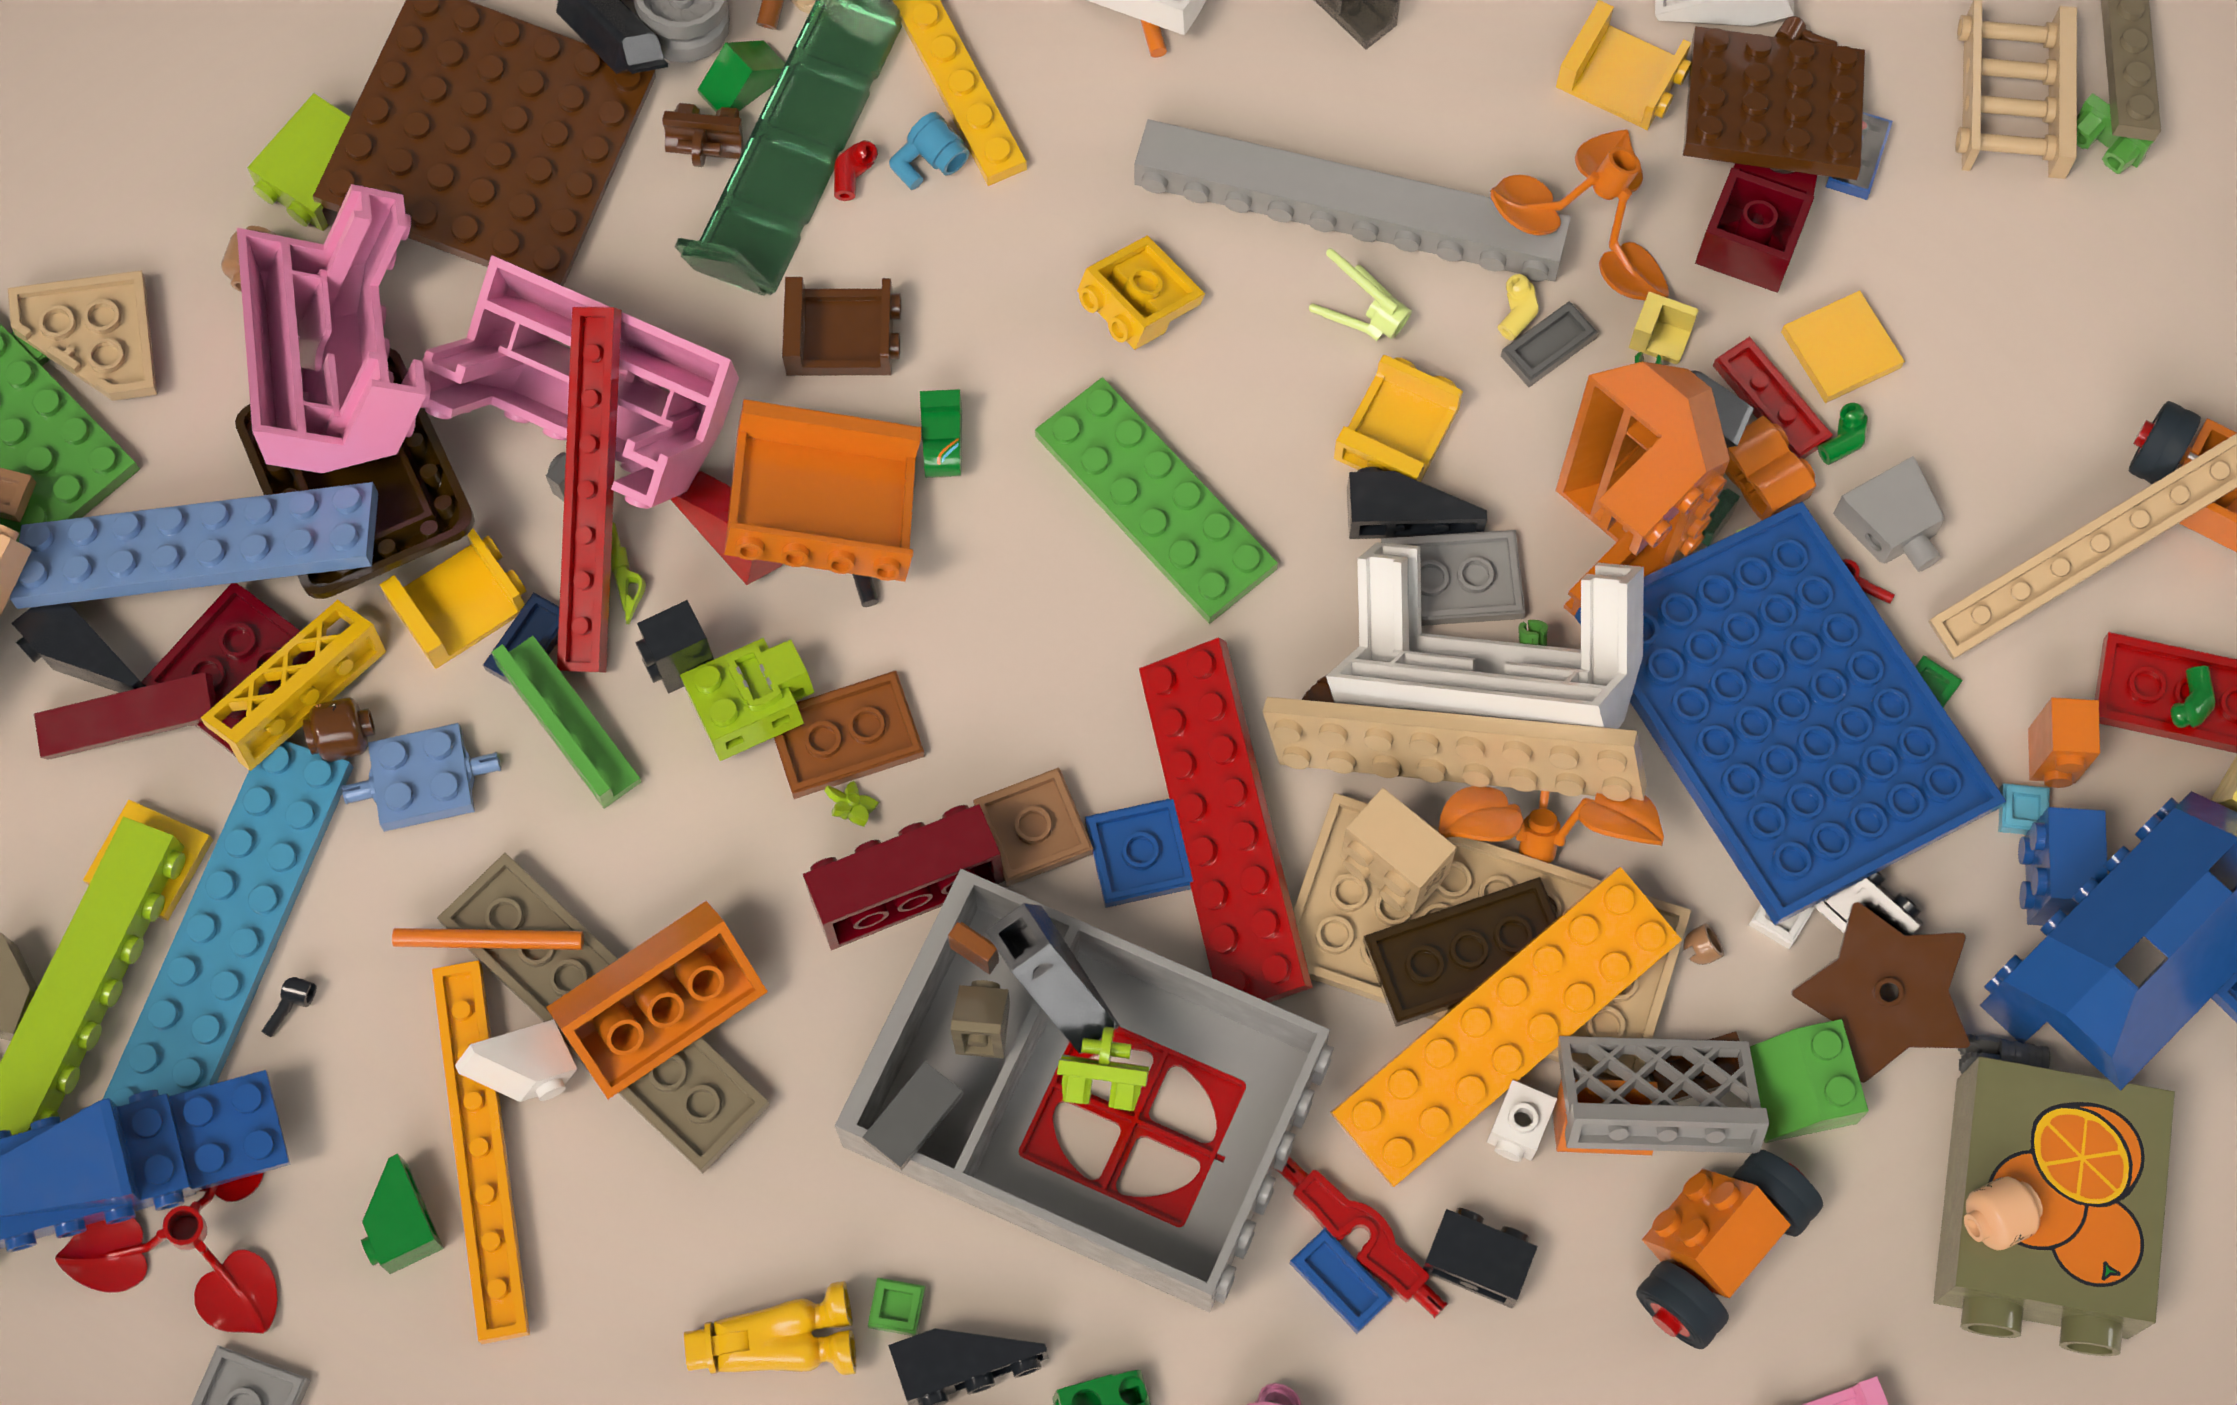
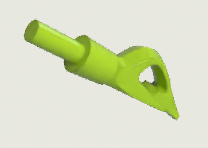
[611,522,646,624]

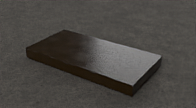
[1363,877,1557,1027]

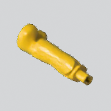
[684,1281,857,1375]

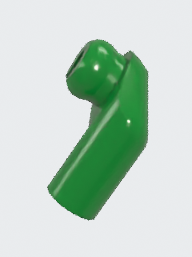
[1818,403,1868,465]
[2170,666,2215,728]

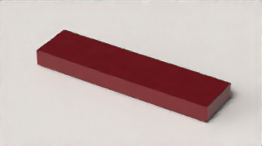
[34,672,216,760]

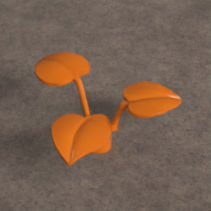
[1490,129,1669,300]
[1438,786,1664,863]

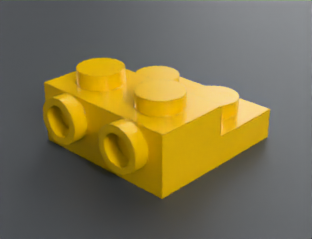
[1077,235,1205,350]

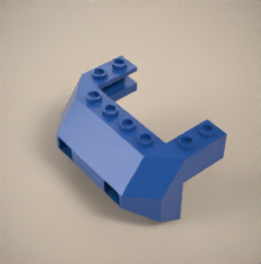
[1979,791,2237,1091]

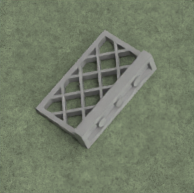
[1557,1036,1769,1153]

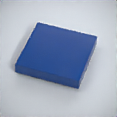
[1085,798,1193,908]

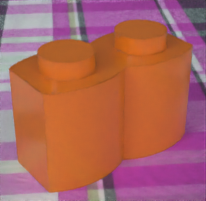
[1725,416,1817,520]

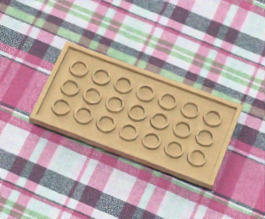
[1293,793,1691,1080]

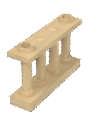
[1955,0,2077,179]

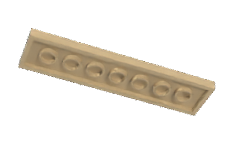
[1263,697,1647,801]

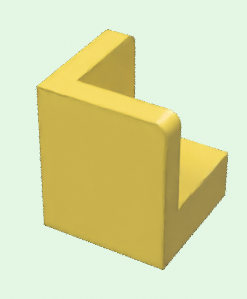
[1629,292,1699,364]

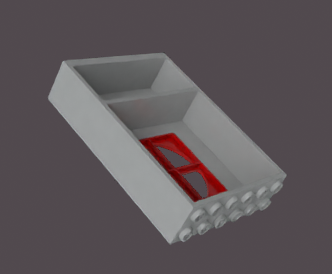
[835,869,1334,1313]

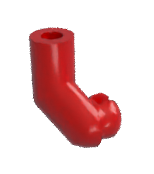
[834,140,878,201]

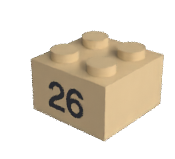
[1341,787,1457,916]

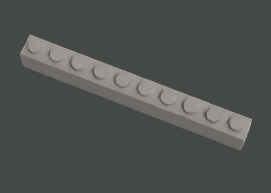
[1134,119,1571,282]

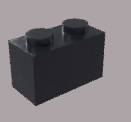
[635,600,714,694]
[1423,1208,1538,1309]

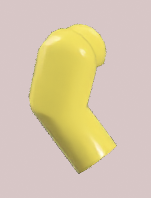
[1497,274,1539,341]

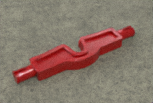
[1275,1156,1448,1319]

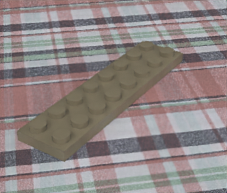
[437,853,770,1174]

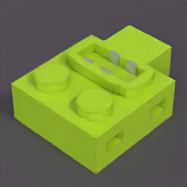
[680,637,815,761]

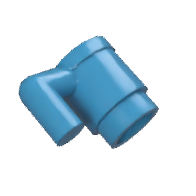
[889,112,970,190]

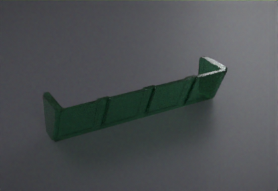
[675,0,902,296]

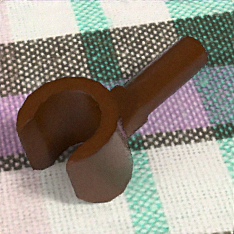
[1774,16,1837,46]

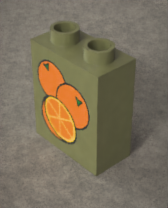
[1933,1056,2175,1356]

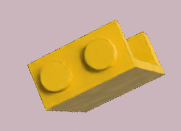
[1556,0,1692,130]
[379,528,527,669]

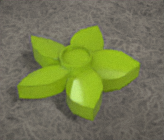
[824,781,879,827]

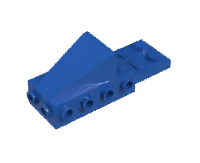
[0,1070,291,1252]

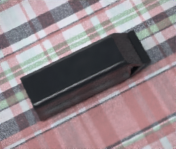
[556,0,668,74]

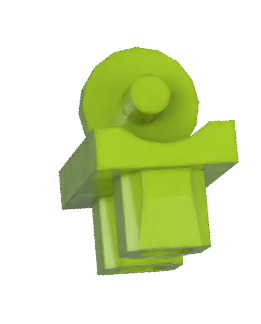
[1057,1026,1149,1111]

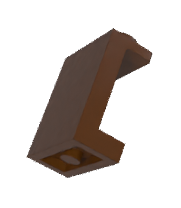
[782,277,901,376]

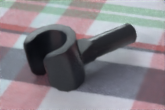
[261,977,317,1037]

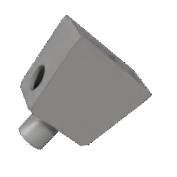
[1833,456,1944,572]

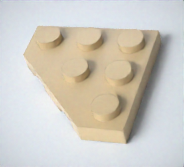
[8,270,157,401]

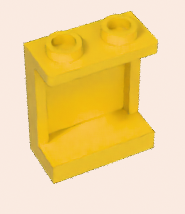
[1334,355,1463,482]

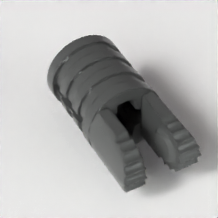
[1958,1034,2050,1074]

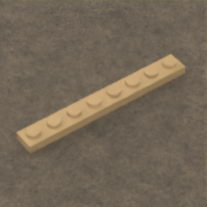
[1928,434,2237,660]

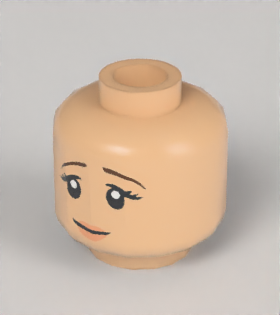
[1964,1176,2043,1251]

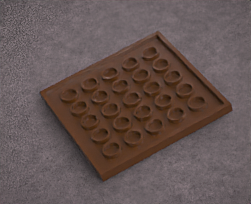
[313,0,656,286]

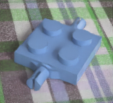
[342,723,501,832]

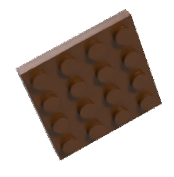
[1683,26,1865,180]

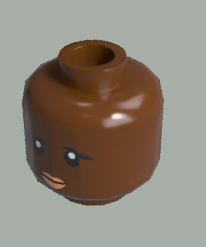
[303,697,375,762]

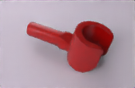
[1842,559,1895,604]

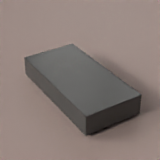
[1501,301,1598,387]
[862,1061,964,1171]

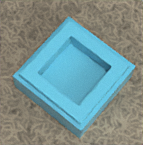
[1998,783,2050,835]

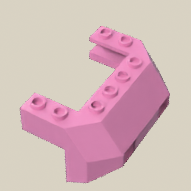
[237,184,431,473]
[423,256,739,509]

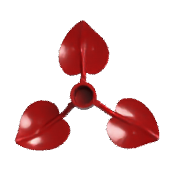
[55,1172,278,1334]

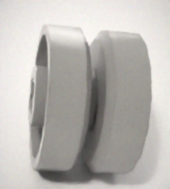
[634,0,730,62]

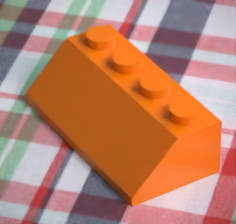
[546,901,768,1100]

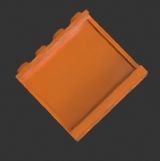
[724,399,921,582]

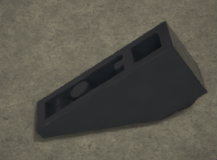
[1347,467,1487,539]
[11,603,145,693]

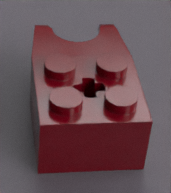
[1695,163,1818,293]

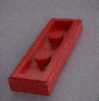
[1713,336,1833,459]

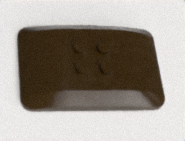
[235,348,475,599]

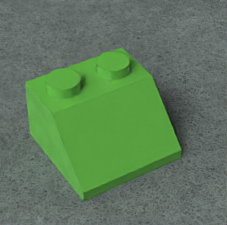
[1750,1019,1869,1143]

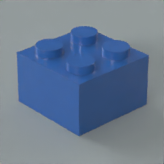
[2018,807,2108,926]

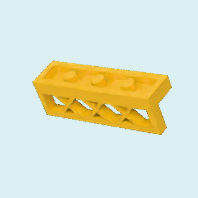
[201,599,386,771]

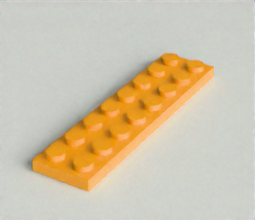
[1330,867,1682,1187]

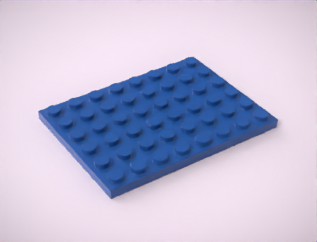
[1575,502,2006,926]

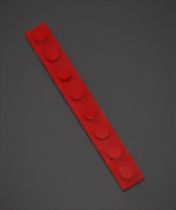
[557,307,622,673]

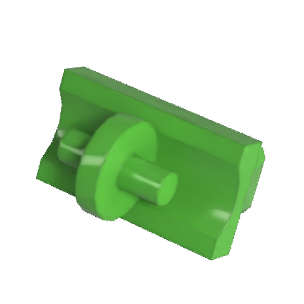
[2077,93,2154,174]

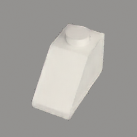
[455,1019,577,1102]

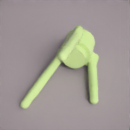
[1309,249,1412,341]

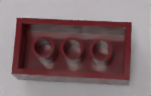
[803,804,1004,951]

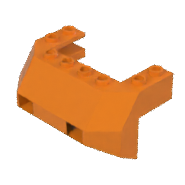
[1555,361,1730,617]

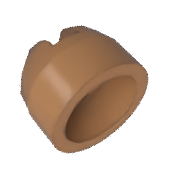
[1683,923,1724,965]

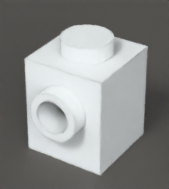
[1487,1080,1557,1162]

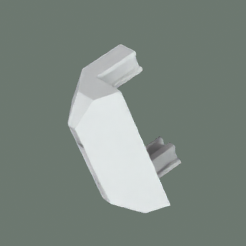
[1326,542,1644,729]

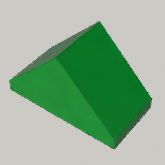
[697,40,791,112]

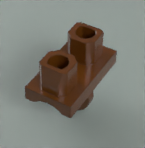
[662,103,744,167]

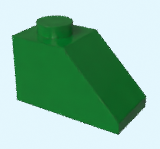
[361,1153,444,1274]

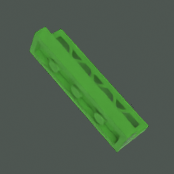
[491,636,641,809]

